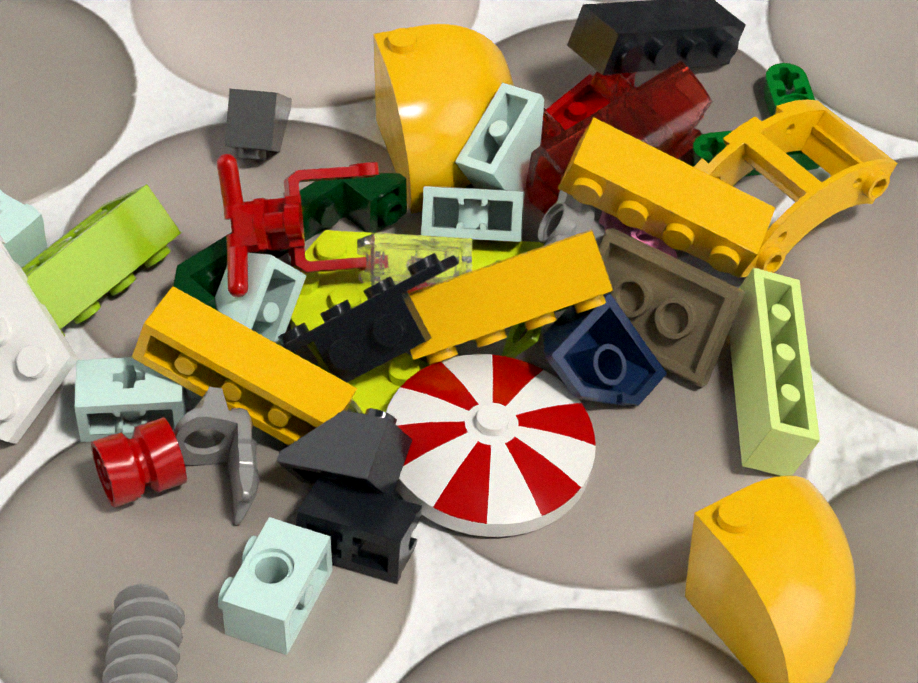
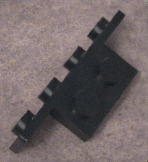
[278,253,459,382]

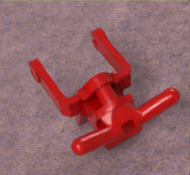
[217,154,387,298]

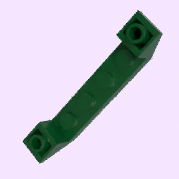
[174,173,407,310]

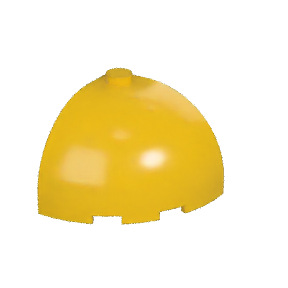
[373,24,514,214]
[685,476,856,683]

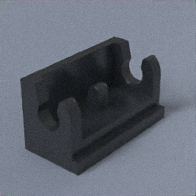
[296,476,422,584]

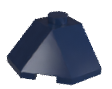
[543,293,667,407]

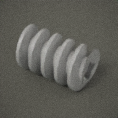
[102,584,185,683]

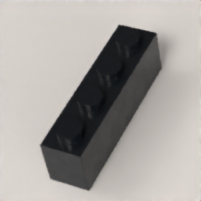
[567,0,746,75]

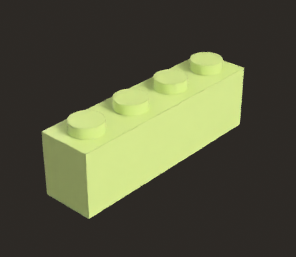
[729,267,820,476]

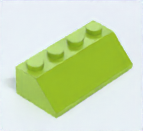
[21,184,181,337]

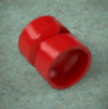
[91,417,187,508]

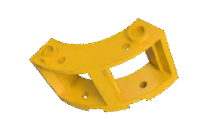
[694,100,898,277]

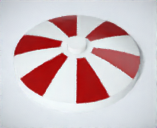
[386,354,596,537]

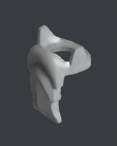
[174,387,259,525]

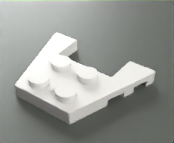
[0,235,78,444]

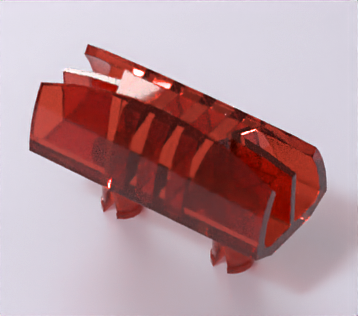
[526,61,713,214]

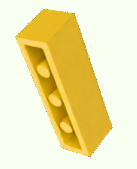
[558,117,775,278]
[408,229,613,364]
[131,286,357,445]

